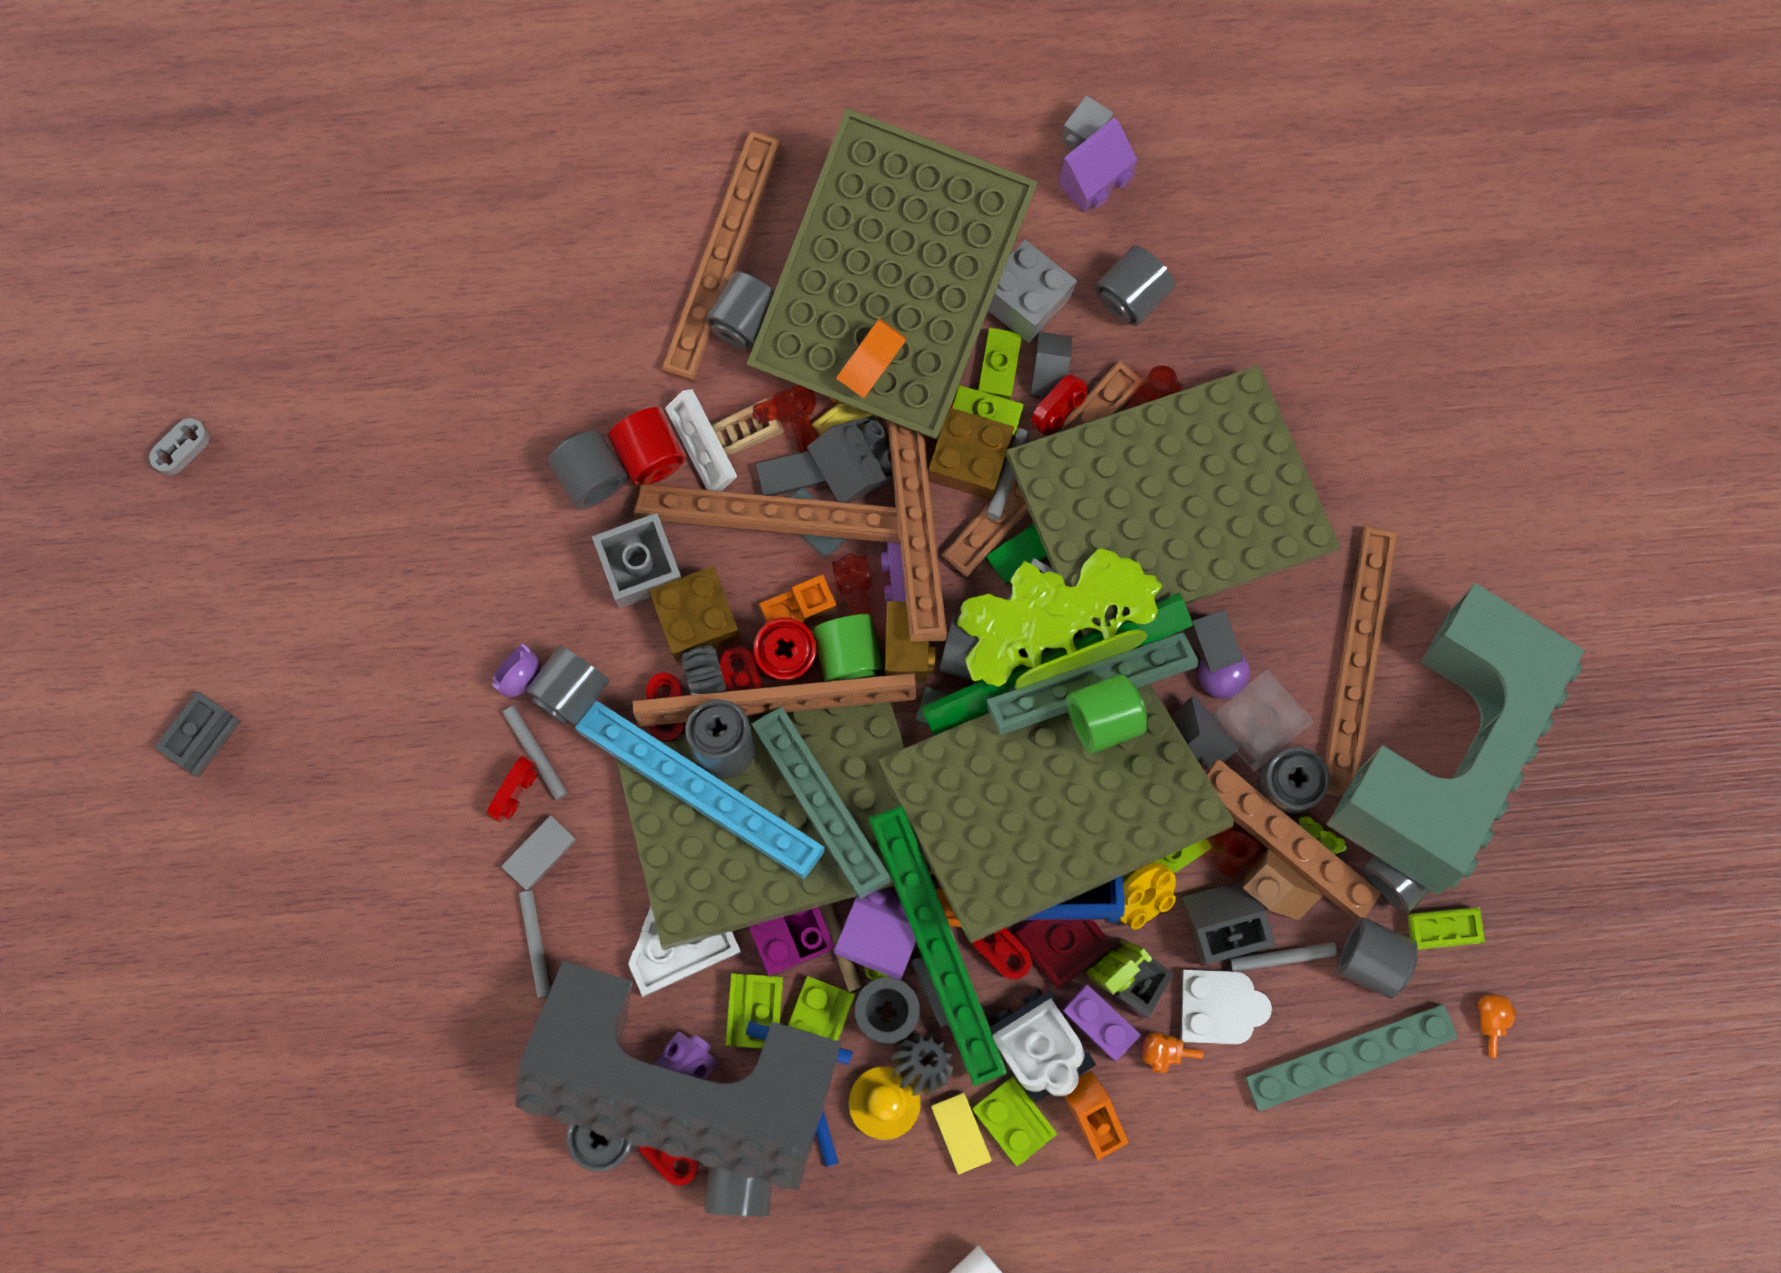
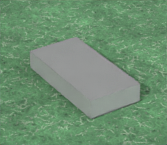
[501,815,577,891]

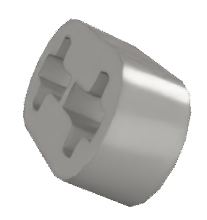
[149,418,210,476]

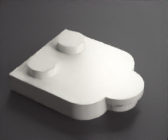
[1180,970,1272,1044]
[993,999,1084,1096]

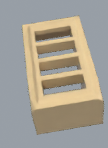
[711,399,785,456]

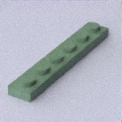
[987,632,1198,735]
[751,707,891,900]
[1244,1004,1458,1112]

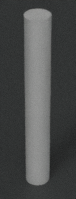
[987,429,1029,521]
[502,706,568,801]
[519,890,551,998]
[1229,942,1337,972]

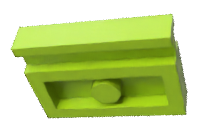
[1085,939,1152,994]
[726,973,783,1048]
[788,976,855,1041]
[972,1076,1057,1167]

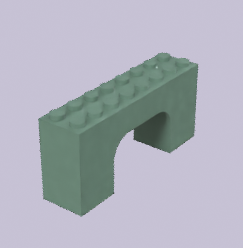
[1327,583,1585,895]

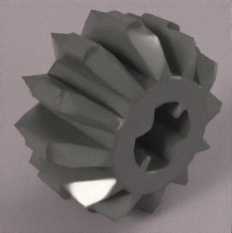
[681,645,727,695]
[891,1033,953,1096]

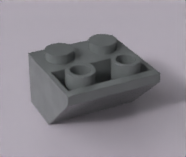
[807,416,893,503]
[1181,880,1276,966]

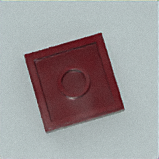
[1014,920,1114,990]

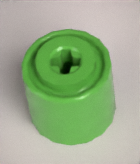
[812,614,885,682]
[1066,674,1147,755]

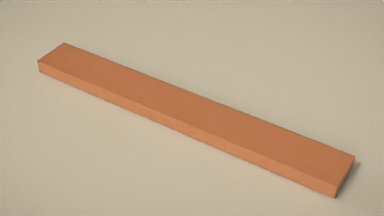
[661,130,781,383]
[941,360,1145,579]
[887,420,947,642]
[634,484,900,543]
[1324,526,1398,798]
[633,673,916,727]

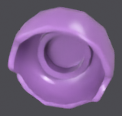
[492,643,541,697]
[1197,652,1251,699]

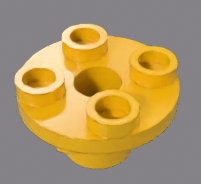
[1119,863,1176,930]
[849,1066,921,1140]

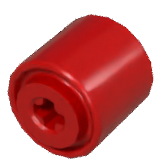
[607,407,687,486]
[753,617,816,681]

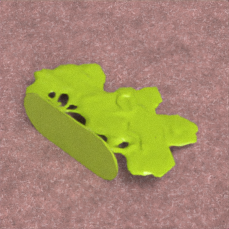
[957,548,1162,689]

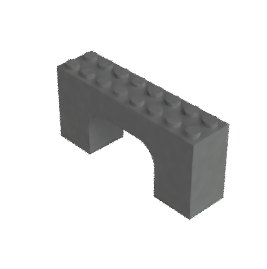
[515,961,841,1191]

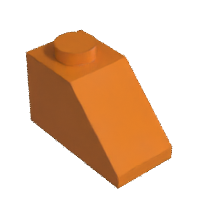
[1064,1070,1129,1160]

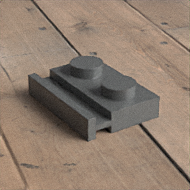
[154,691,241,778]

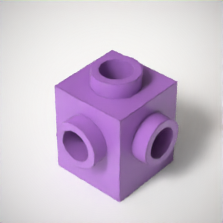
[653,1031,719,1080]

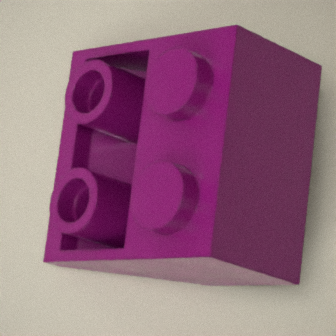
[749,907,835,977]

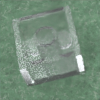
[1212,668,1314,772]

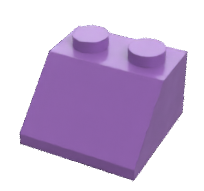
[1058,117,1137,213]
[834,888,916,981]

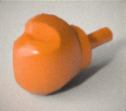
[1477,994,1516,1058]
[1142,1032,1204,1073]

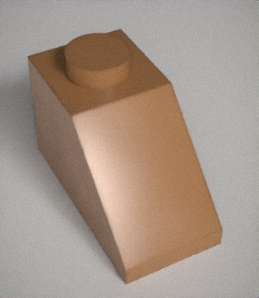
[1243,848,1323,920]

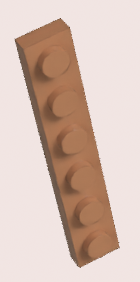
[1205,759,1381,922]

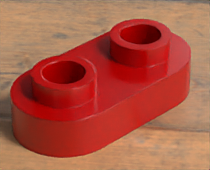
[1031,374,1087,435]
[720,647,762,692]
[646,672,685,742]
[486,755,538,823]
[972,928,1032,980]
[638,1146,699,1186]

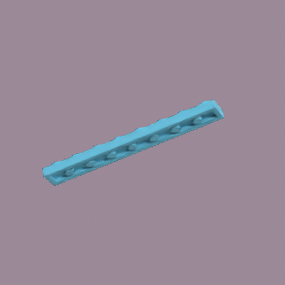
[575,701,825,880]

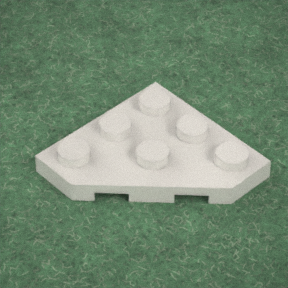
[628,906,741,997]

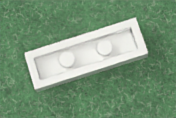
[665,389,738,491]

